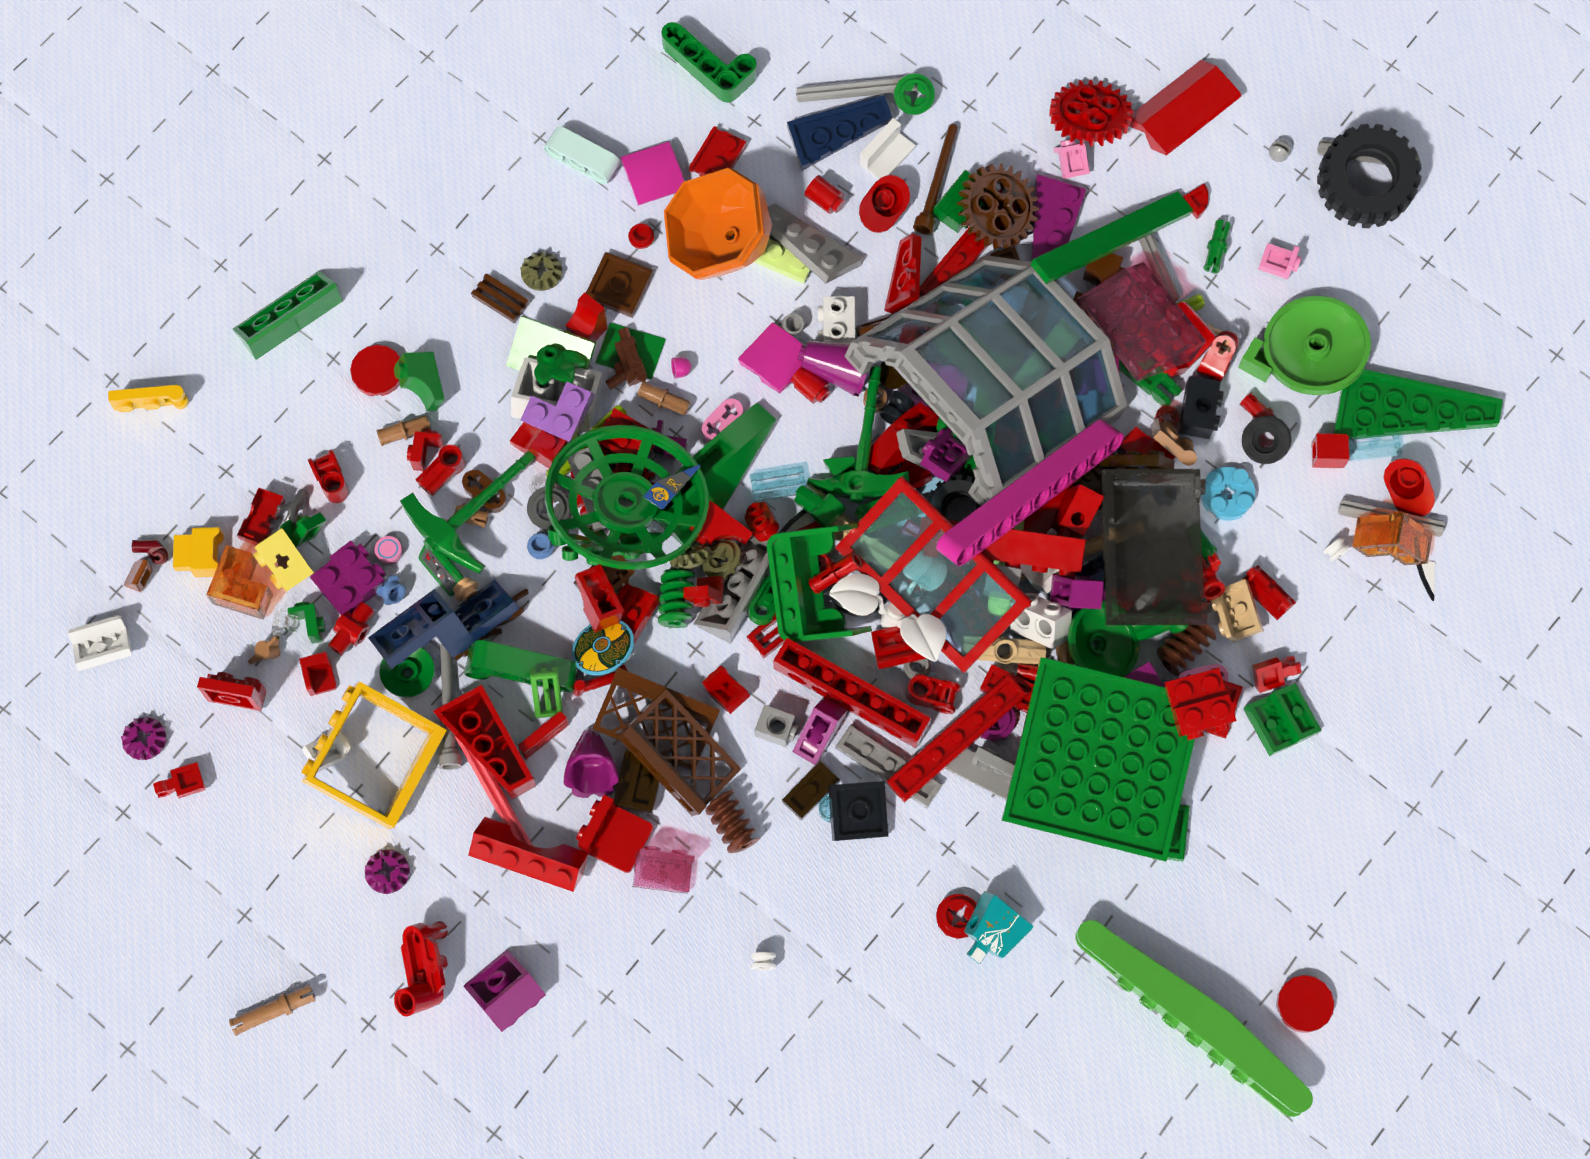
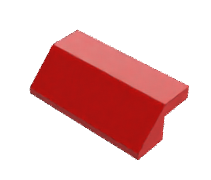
[1131,60,1242,156]

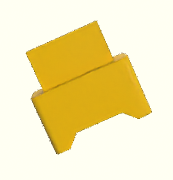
[173,527,224,577]

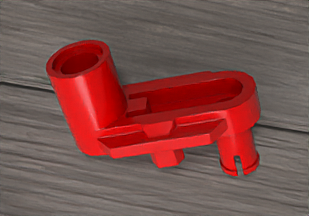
[394,921,448,1017]

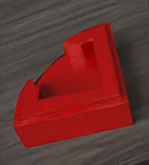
[1183,184,1208,219]

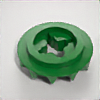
[894,74,935,115]

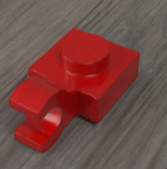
[1252,656,1302,693]
[153,762,206,798]

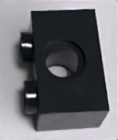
[1178,376,1224,439]

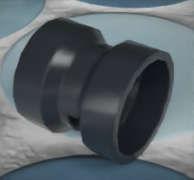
[879,391,915,425]

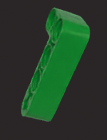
[661,22,757,103]
[464,640,578,692]

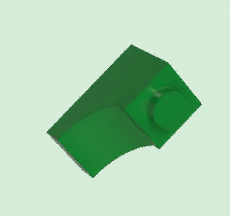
[394,352,445,411]

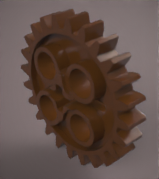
[957,164,1039,249]

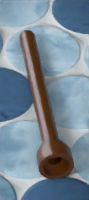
[913,123,958,235]

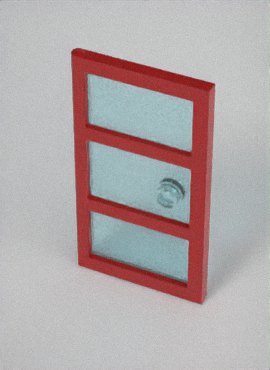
[835,476,1033,673]

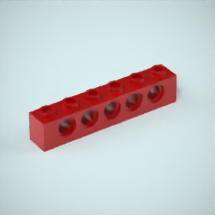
[773,638,931,748]

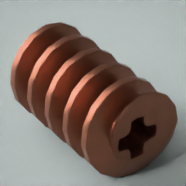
[1156,616,1216,677]
[705,790,760,854]

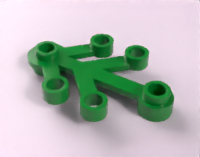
[548,525,645,565]

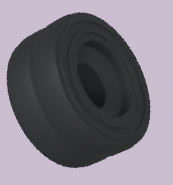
[1242,416,1292,464]

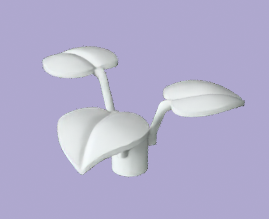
[829,550,947,662]

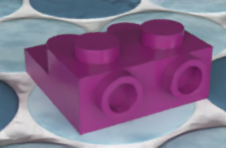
[310,540,386,615]

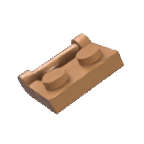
[1150,418,1197,466]

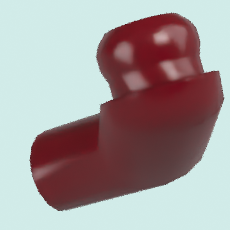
[131,539,168,565]

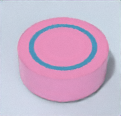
[374,536,403,565]

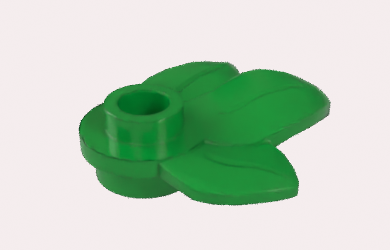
[534,346,586,385]

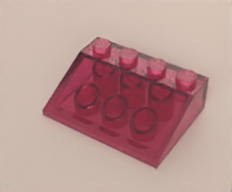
[1075,262,1206,382]

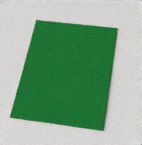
[596,322,666,380]

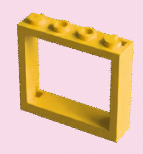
[301,681,447,829]

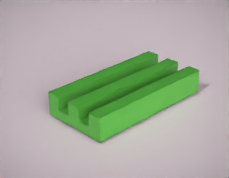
[530,667,563,718]

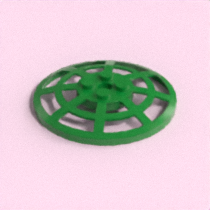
[545,425,709,570]

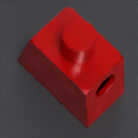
[1051,484,1104,538]

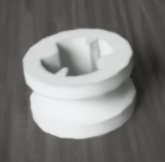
[1323,537,1351,563]
[751,952,776,971]

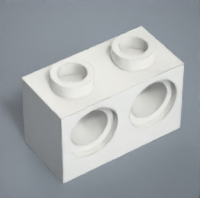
[1010,592,1072,649]

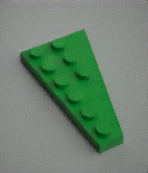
[1333,369,1503,439]

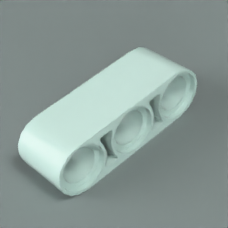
[543,126,620,184]

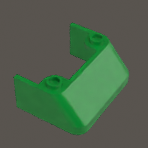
[767,523,872,642]

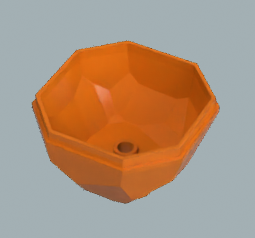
[664,168,772,280]

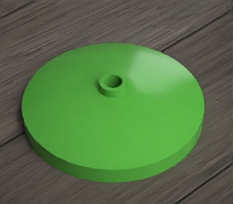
[1263,296,1371,395]

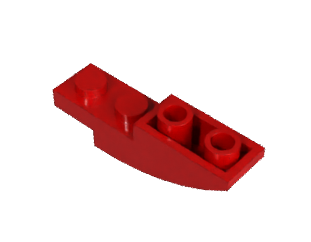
[868,402,939,475]

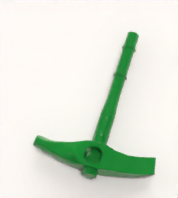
[807,366,909,504]
[400,451,535,574]

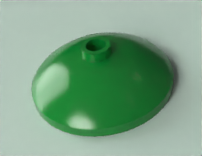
[1068,601,1140,677]

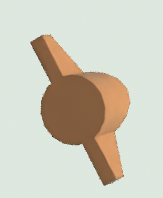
[248,636,280,664]

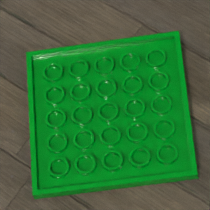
[1001,657,1195,862]

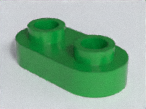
[748,575,776,625]

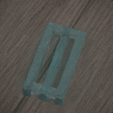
[1348,433,1402,462]
[750,466,806,502]

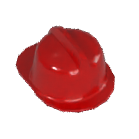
[859,175,910,233]
[1383,458,1435,517]

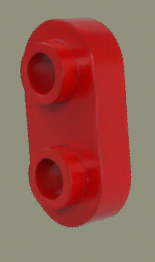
[744,502,779,542]

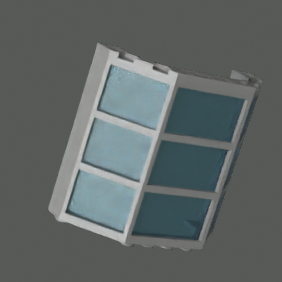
[845,256,1127,506]

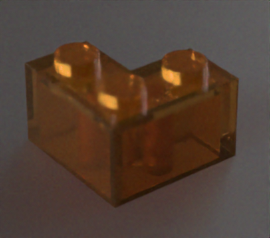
[1352,511,1433,565]
[206,545,273,620]

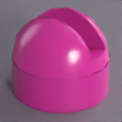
[671,357,692,378]

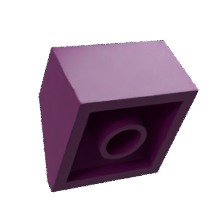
[463,950,546,1032]

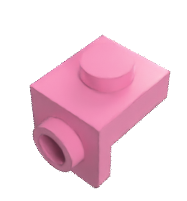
[1258,243,1302,279]

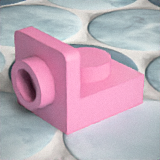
[1053,139,1090,179]

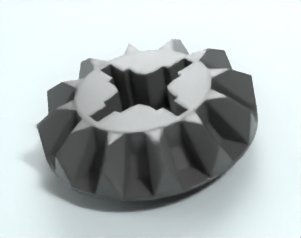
[527,487,570,530]

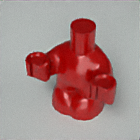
[1180,553,1225,600]

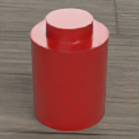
[804,175,845,214]

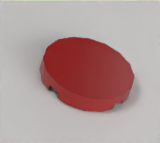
[350,345,400,397]
[1276,975,1334,1033]

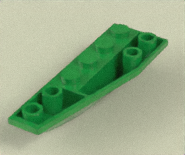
[655,403,776,545]

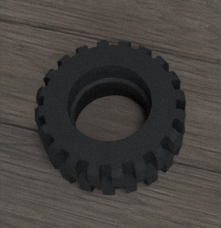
[1317,124,1422,228]

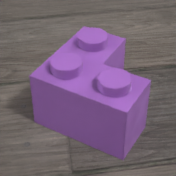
[521,382,595,442]

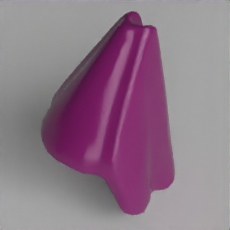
[563,728,619,798]

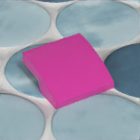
[620,141,684,206]
[738,322,803,393]

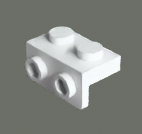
[67,615,132,671]

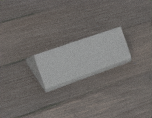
[694,535,770,644]

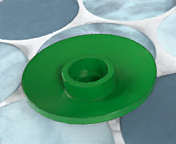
[379,648,435,698]

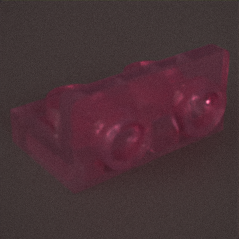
[632,846,695,894]

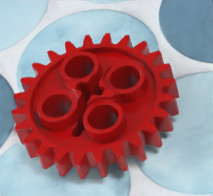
[1049,80,1133,147]

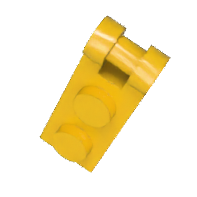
[108,385,189,412]

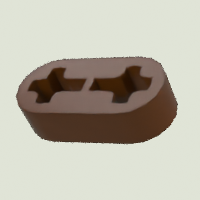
[462,470,507,513]

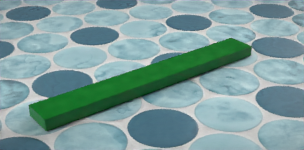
[1030,191,1193,284]

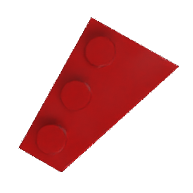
[884,233,922,314]

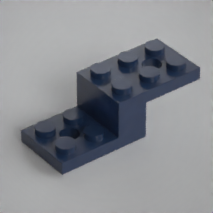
[368,579,519,669]

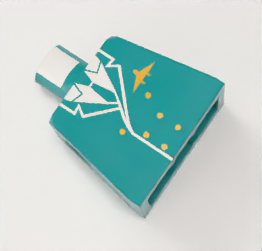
[964,891,1034,964]

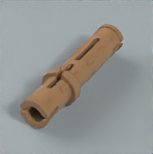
[229,984,316,1036]

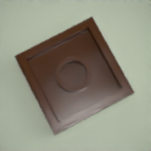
[586,252,653,318]

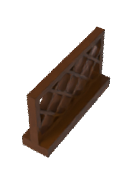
[592,667,720,770]
[616,689,741,816]

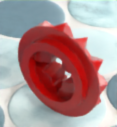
[936,894,977,940]

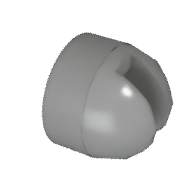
[1269,139,1291,162]
[782,313,804,335]

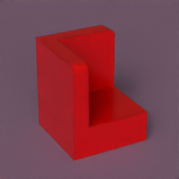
[1311,433,1349,468]
[299,652,337,696]

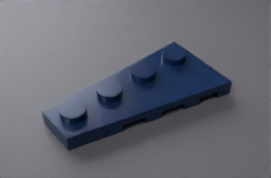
[787,95,892,171]

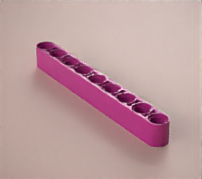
[936,419,1124,566]

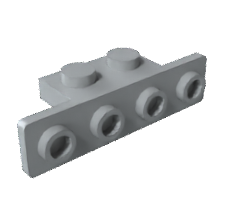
[945,747,1015,800]

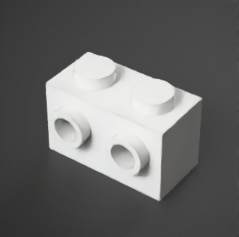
[818,296,855,343]

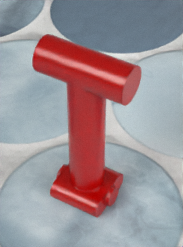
[573,664,627,697]

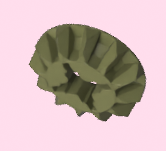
[520,250,562,291]
[703,540,743,580]
[670,544,712,569]

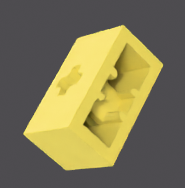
[253,528,313,592]

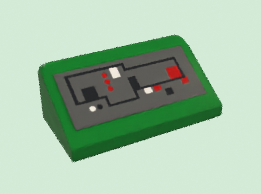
[418,544,464,597]

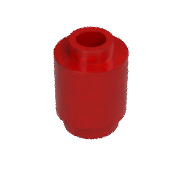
[791,367,830,404]

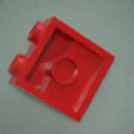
[1164,668,1237,740]
[197,672,267,711]

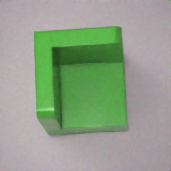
[1238,337,1272,383]

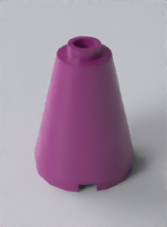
[797,341,867,397]

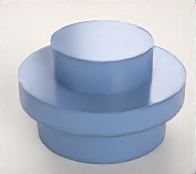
[527,533,554,560]

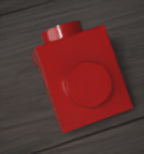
[407,429,444,471]
[683,576,723,607]
[702,665,750,714]

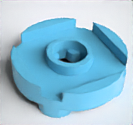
[1200,467,1255,521]

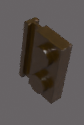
[614,750,660,814]

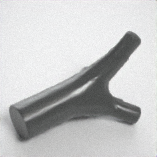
[277,489,309,525]

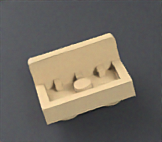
[1210,579,1264,642]

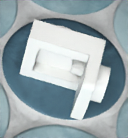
[302,731,351,772]

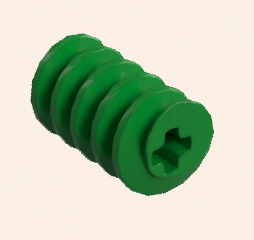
[658,568,695,628]

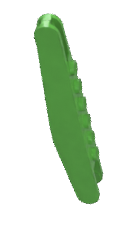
[1075,920,1313,1117]

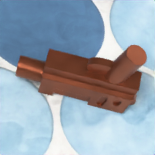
[605,328,647,390]

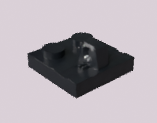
[828,781,889,841]

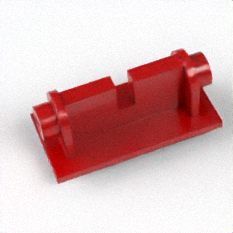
[1240,565,1296,620]

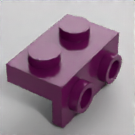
[920,427,972,482]

